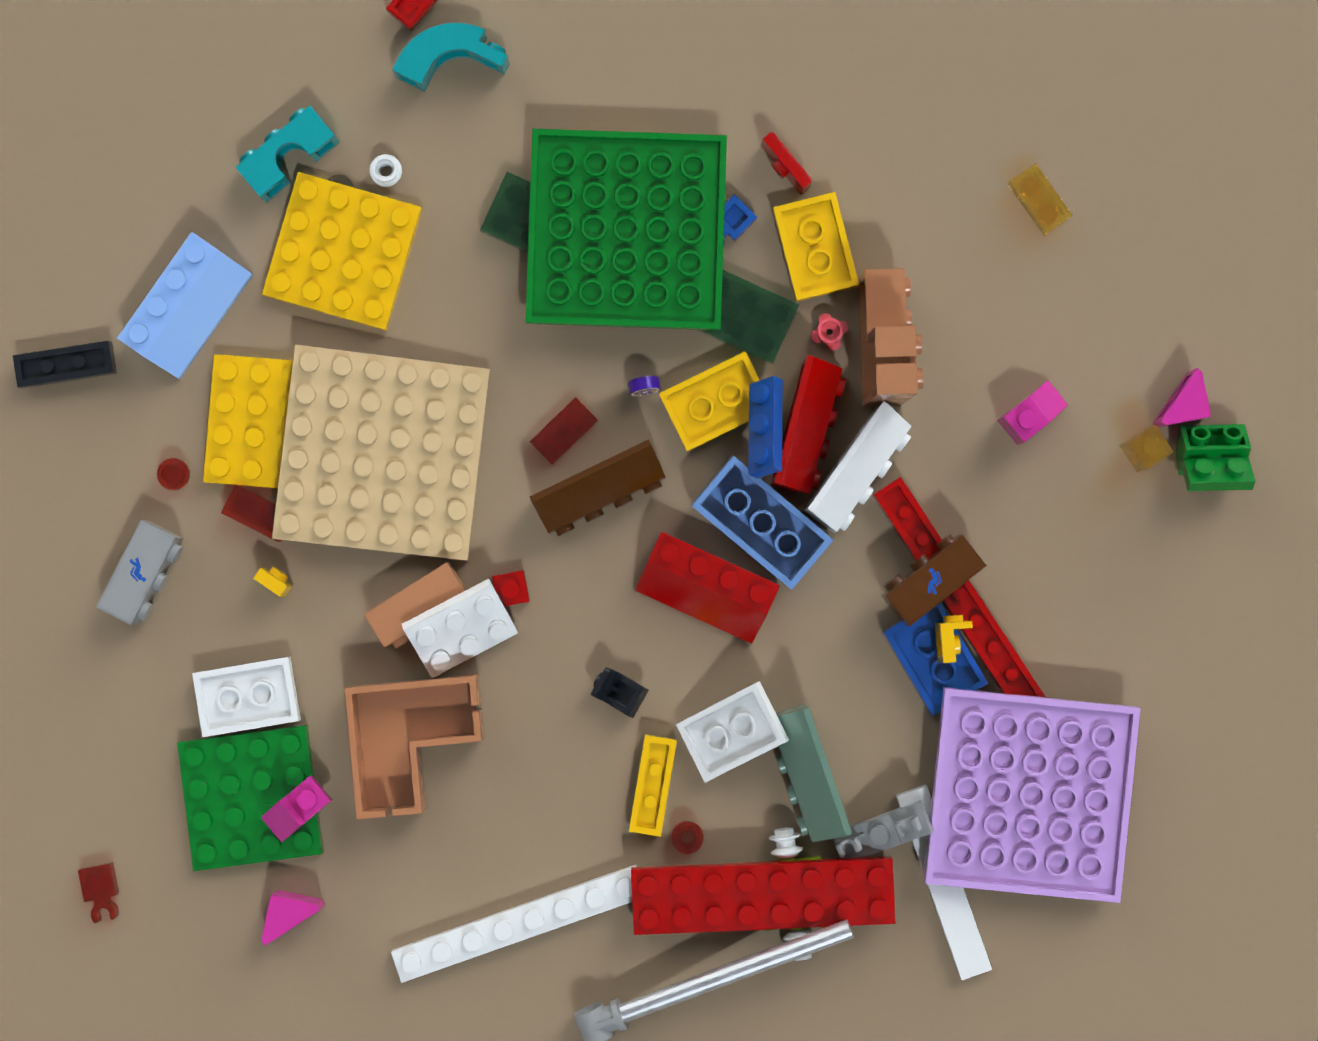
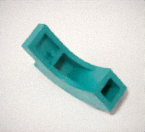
[392,23,510,92]

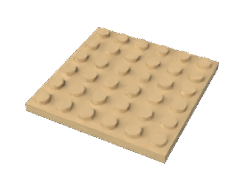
[272,345,490,561]

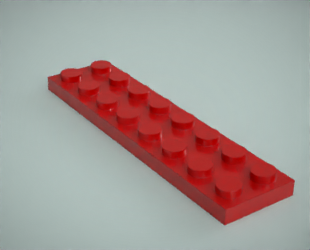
[631,856,896,935]

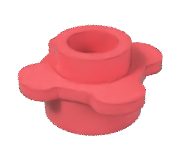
[811,313,848,351]

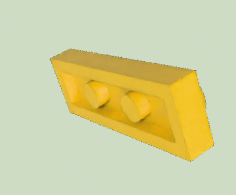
[629,734,677,837]

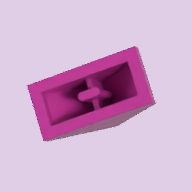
[1153,368,1211,428]
[261,890,325,946]

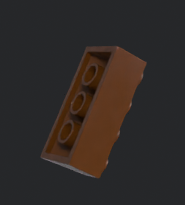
[530,439,665,536]

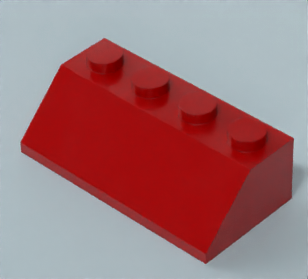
[770,355,846,495]
[635,531,780,644]

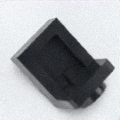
[591,667,649,718]

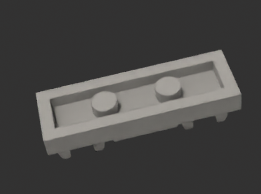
[833,800,934,858]

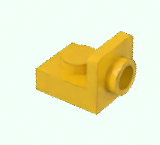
[935,615,973,663]

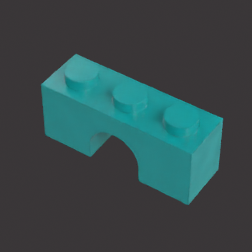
[235,106,340,203]

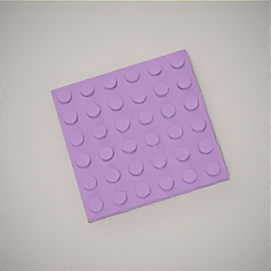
[924,687,1141,903]

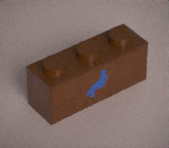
[881,534,987,627]

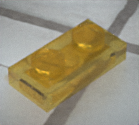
[1008,163,1073,236]

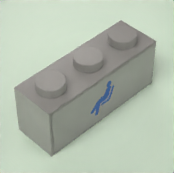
[96,520,183,625]

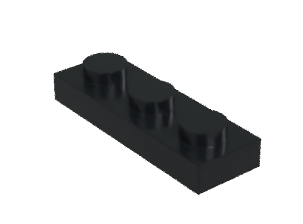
[13,341,117,388]

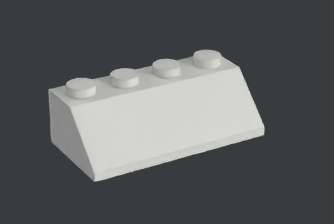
[803,401,912,533]

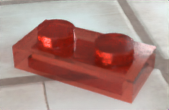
[530,397,598,465]
[221,484,282,542]

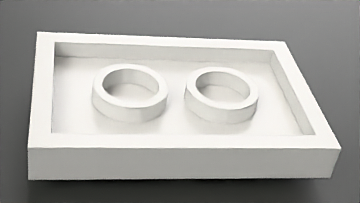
[402,579,518,678]
[192,656,301,737]
[676,681,789,783]

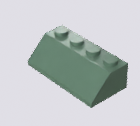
[775,704,852,842]

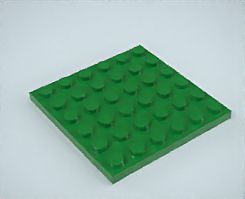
[525,128,727,331]

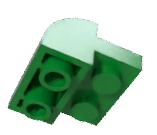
[1176,424,1256,491]

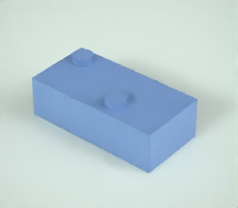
[691,455,834,590]

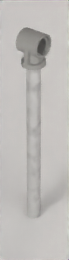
[573,919,854,1041]

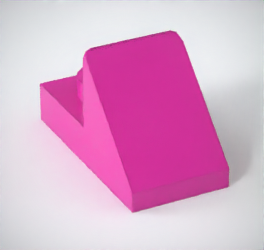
[261,775,333,842]

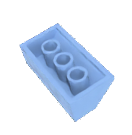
[117,232,253,379]

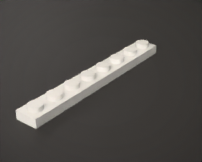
[391,864,637,983]

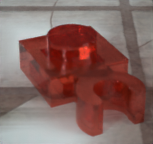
[78,862,119,923]

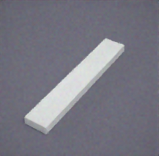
[895,784,992,980]

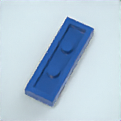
[748,376,783,478]

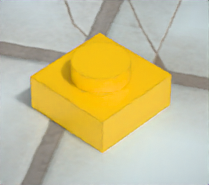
[253,566,293,597]

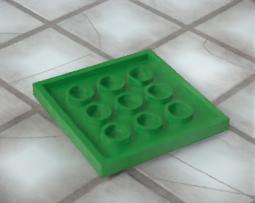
[177,725,324,871]

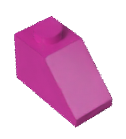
[997,380,1068,445]

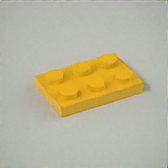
[772,192,859,302]
[659,351,760,452]

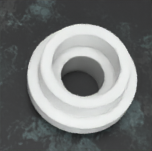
[370,154,402,187]

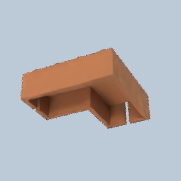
[858,268,923,407]
[344,674,485,820]

